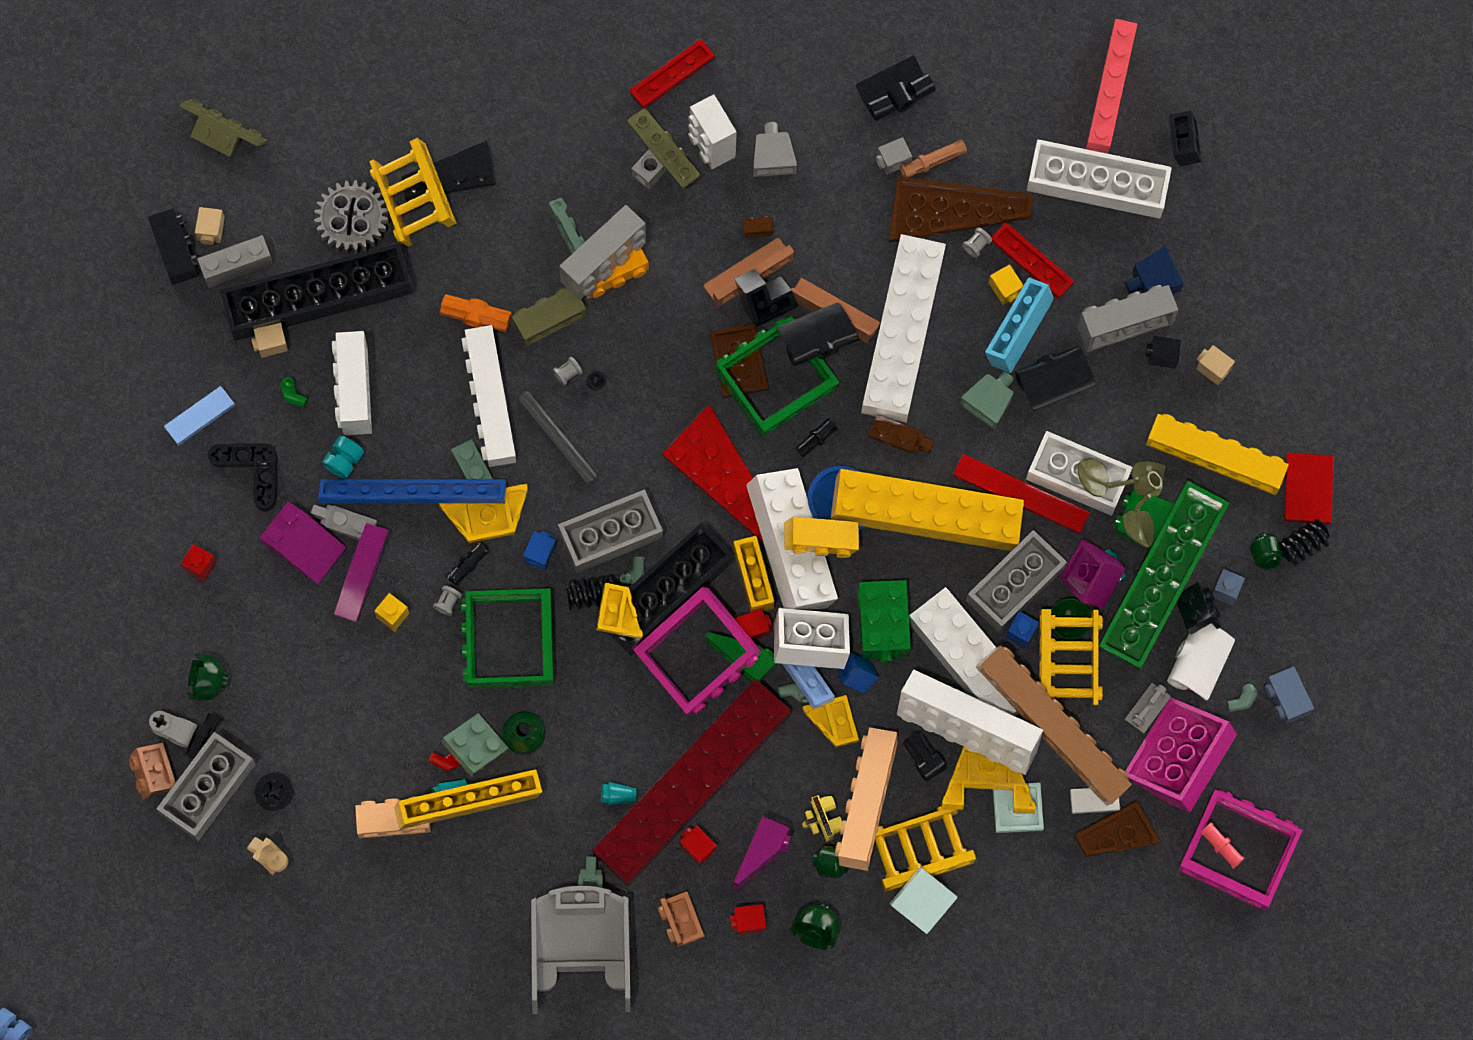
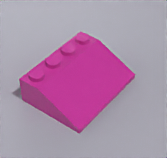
[1125,697,1237,813]

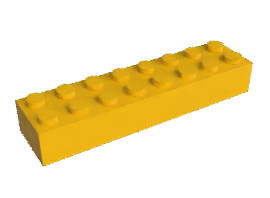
[830,469,1024,551]

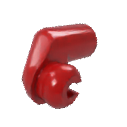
[428,752,461,771]

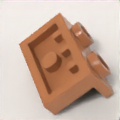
[129,743,176,800]

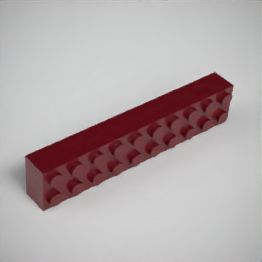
[592,679,791,887]

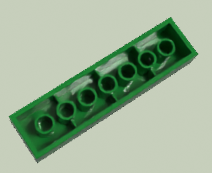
[1098,481,1229,671]

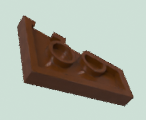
[1074,801,1161,857]

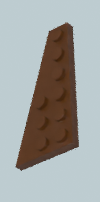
[889,176,1033,243]

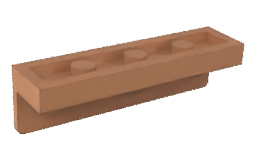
[704,238,795,308]
[791,278,880,344]

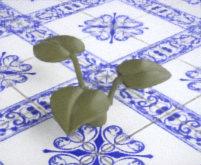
[1078,459,1166,548]

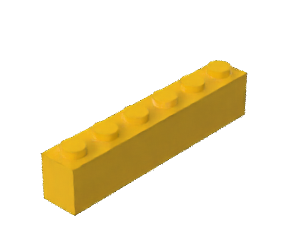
[1146,414,1289,495]
[394,770,542,830]

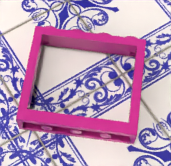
[633,587,762,714]
[1178,790,1303,911]

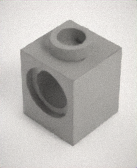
[875,137,913,175]
[631,149,667,190]

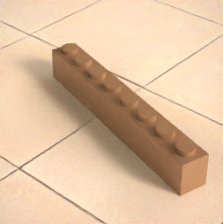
[976,645,1132,806]

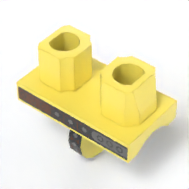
[802,795,842,842]

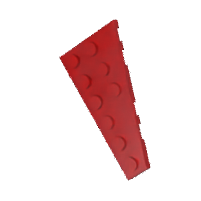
[662,405,764,544]

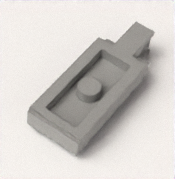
[311,505,378,540]

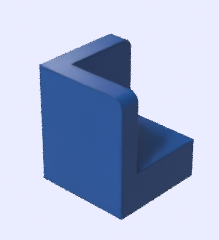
[837,653,879,693]

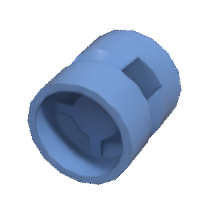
[0,1007,32,1040]

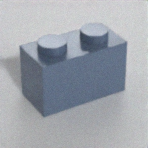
[1264,666,1314,725]

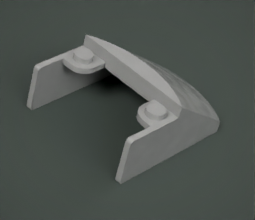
[531,886,630,1014]

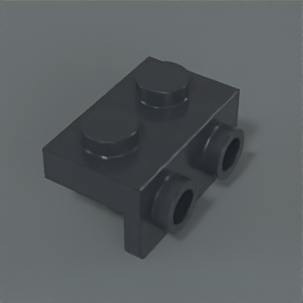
[1176,583,1221,635]

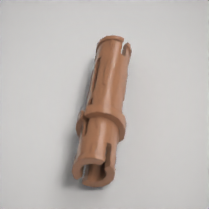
[900,139,967,178]

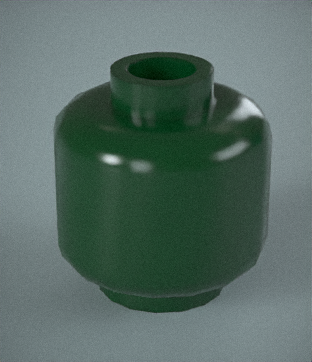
[1249,534,1284,570]
[813,846,849,879]

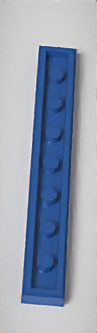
[318,479,507,504]

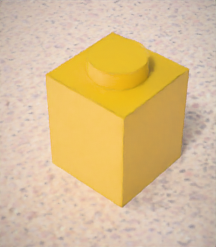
[989,264,1024,305]
[374,593,409,632]

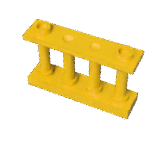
[370,138,457,247]
[1039,609,1103,706]
[875,806,976,893]

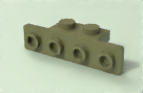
[180,99,267,157]
[628,108,700,189]

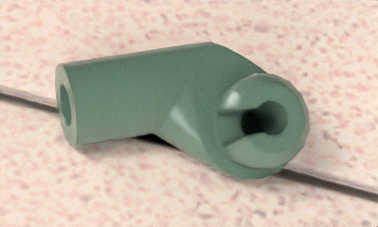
[620,557,645,587]
[777,683,808,703]
[1227,684,1257,713]

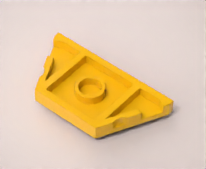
[439,484,528,543]

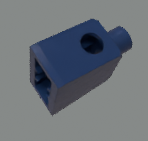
[1125,246,1184,294]

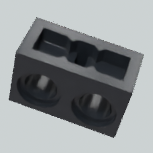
[1169,110,1202,166]

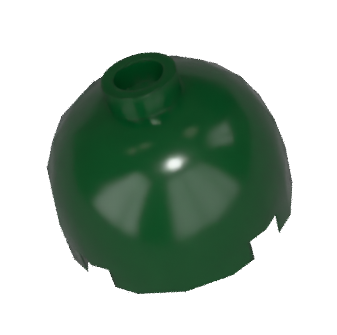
[187,653,228,701]
[790,904,840,950]

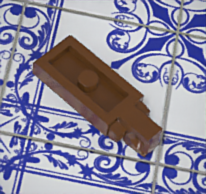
[868,414,934,454]

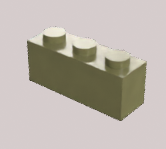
[512,287,587,347]

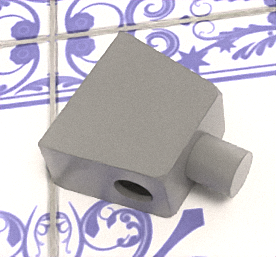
[753,122,797,177]

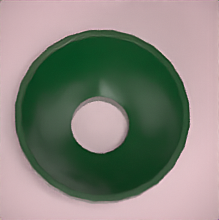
[1051,598,1091,641]
[502,711,545,755]

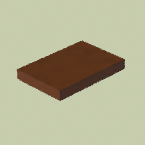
[710,324,768,399]

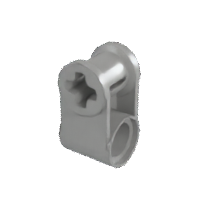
[149,711,197,748]

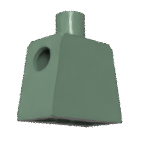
[960,371,1014,430]

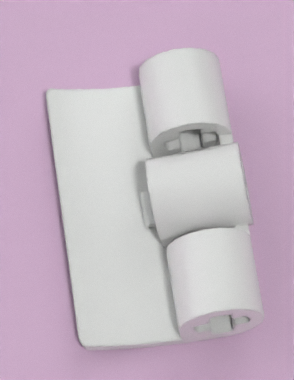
[1167,624,1235,701]

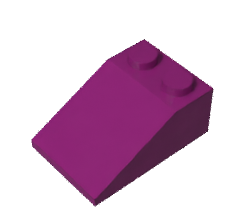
[260,501,347,585]
[733,817,791,893]

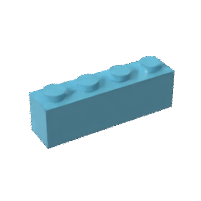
[985,278,1054,373]

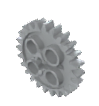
[314,180,389,253]

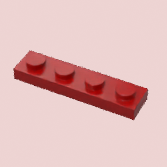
[629,39,715,109]
[991,223,1074,300]

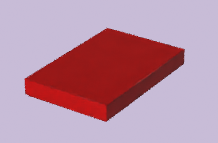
[1284,452,1334,525]

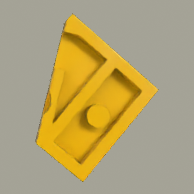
[596,583,643,639]
[802,695,859,748]

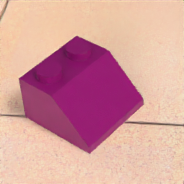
[1060,540,1126,608]

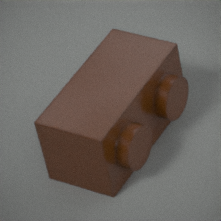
[743,216,773,238]

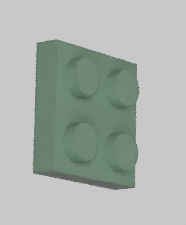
[441,713,509,777]

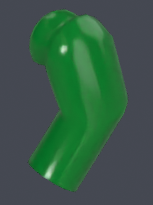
[280,377,308,408]

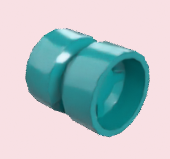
[321,435,364,479]

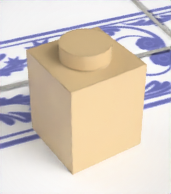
[195,207,225,245]
[251,323,288,358]
[1196,345,1235,385]

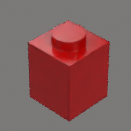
[181,544,217,582]
[735,608,772,641]
[680,826,717,866]
[730,904,766,935]

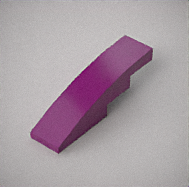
[334,523,389,622]

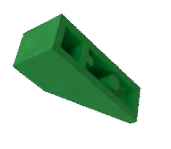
[705,632,777,683]

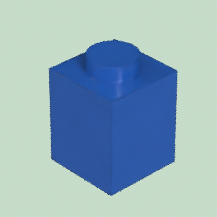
[523,531,556,571]
[1006,611,1040,649]

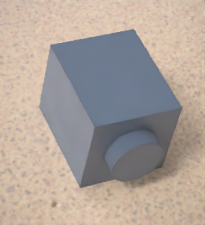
[1212,569,1245,606]

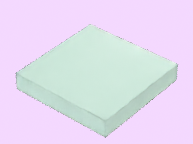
[993,782,1044,833]
[890,867,958,934]

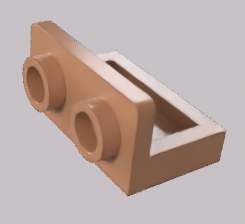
[657,892,704,948]

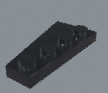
[401,140,495,200]

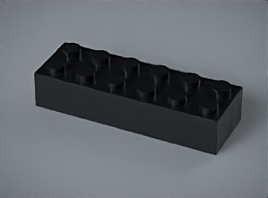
[598,523,733,656]

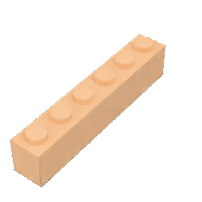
[835,727,898,871]

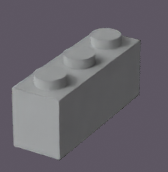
[197,235,273,288]

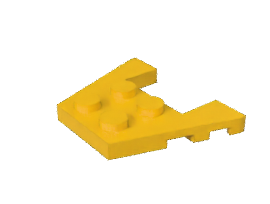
[941,747,1036,814]

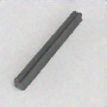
[519,391,597,484]

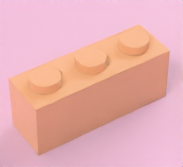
[355,797,431,838]

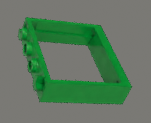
[714,316,839,438]
[461,588,554,689]

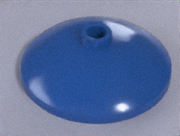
[807,466,865,531]

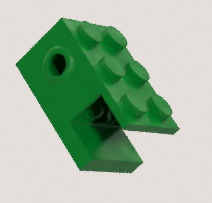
[857,580,911,664]

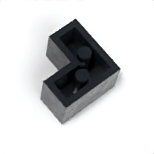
[734,269,797,327]

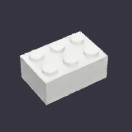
[688,95,736,169]
[774,608,850,669]

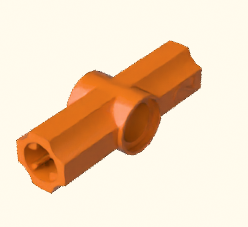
[440,294,512,332]

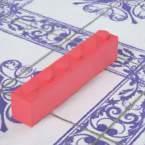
[1086,19,1137,154]

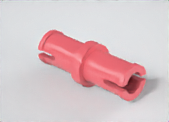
[1201,823,1244,869]

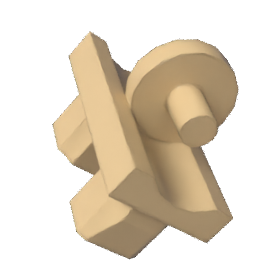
[247,837,288,875]

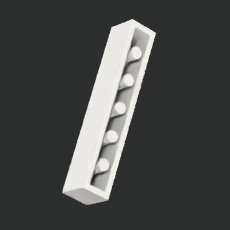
[462,325,516,467]

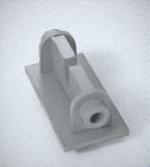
[1125,683,1171,733]

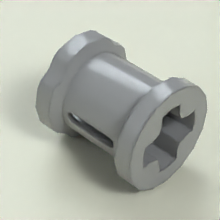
[962,227,992,258]
[552,356,583,386]
[433,585,462,616]

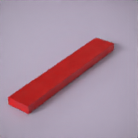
[953,454,1090,535]

